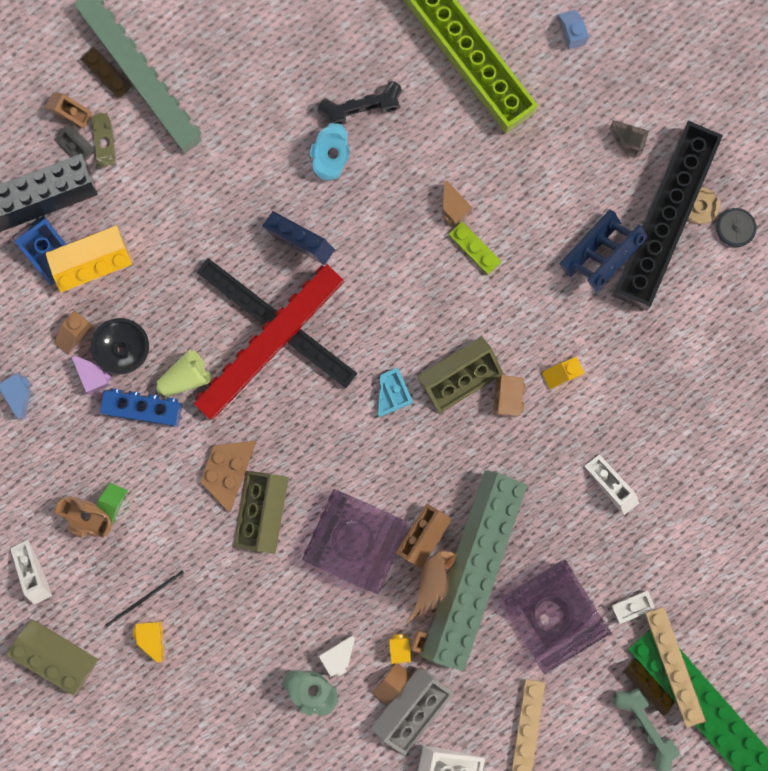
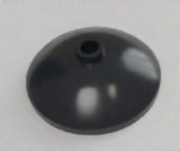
[91,318,149,375]

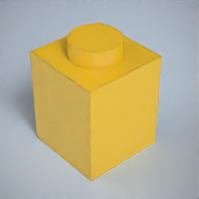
[389,634,411,664]

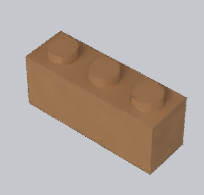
[396,504,452,569]

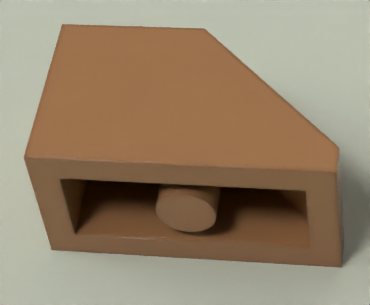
[44,92,93,129]
[442,180,473,226]
[54,310,93,355]

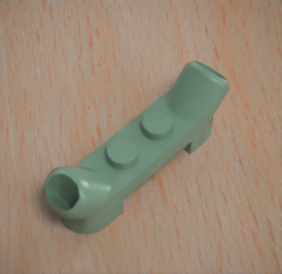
[613,687,681,771]

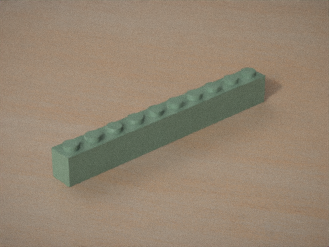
[73,0,202,154]

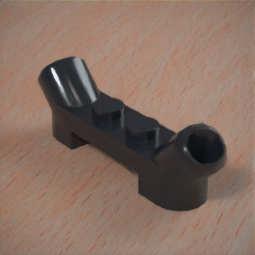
[317,81,403,125]

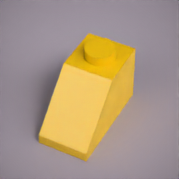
[133,621,164,663]

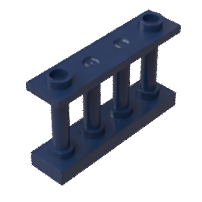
[559,209,647,292]

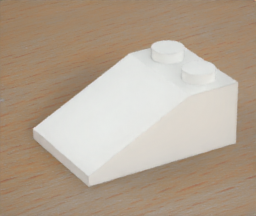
[418,746,485,771]

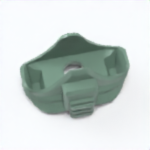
[282,670,338,716]

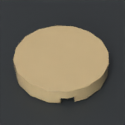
[688,187,720,225]

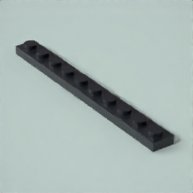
[196,258,358,389]

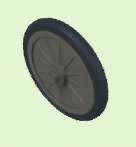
[716,208,757,247]

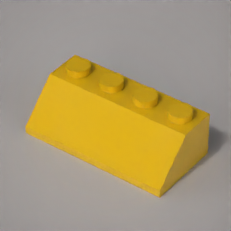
[46,225,132,293]

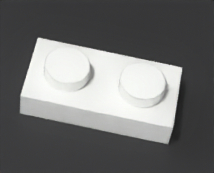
[611,590,656,624]

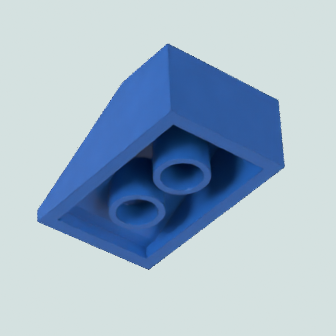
[14,215,67,286]

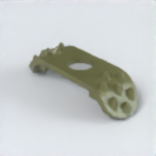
[91,113,116,167]

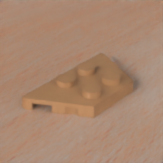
[200,441,256,512]

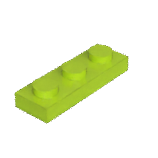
[449,221,502,275]

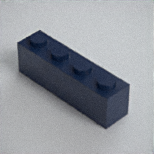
[262,211,335,265]

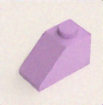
[72,356,112,394]

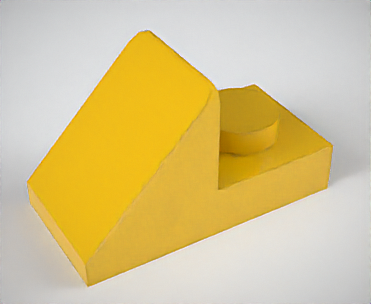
[542,356,585,390]

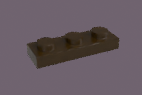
[80,47,132,99]
[622,658,675,716]

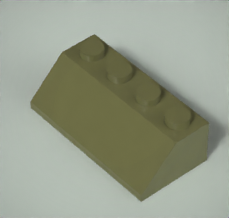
[417,336,504,414]
[233,471,289,554]
[7,619,99,696]

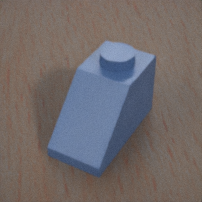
[558,9,589,49]
[0,373,32,419]

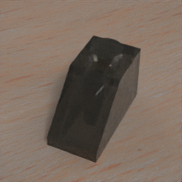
[609,120,649,158]

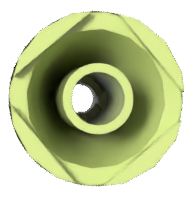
[156,350,211,397]

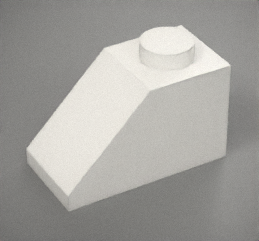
[319,635,355,677]

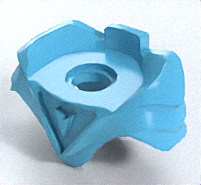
[310,123,350,181]

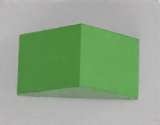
[97,483,128,525]

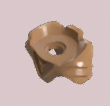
[54,496,112,538]

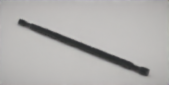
[105,570,184,627]

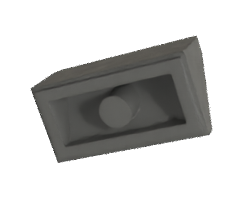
[55,125,96,160]

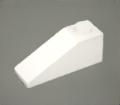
[585,454,639,515]
[10,540,52,605]

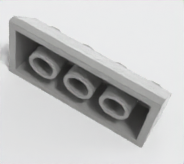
[371,666,454,755]

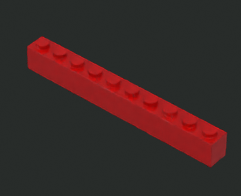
[194,264,345,420]

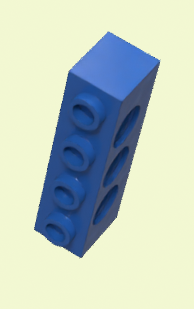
[100,388,183,427]

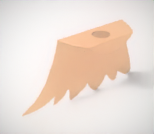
[406,551,456,624]

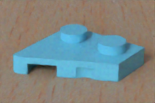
[378,368,413,418]

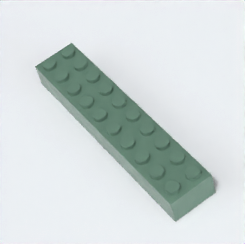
[421,470,527,672]

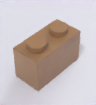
[493,375,526,417]

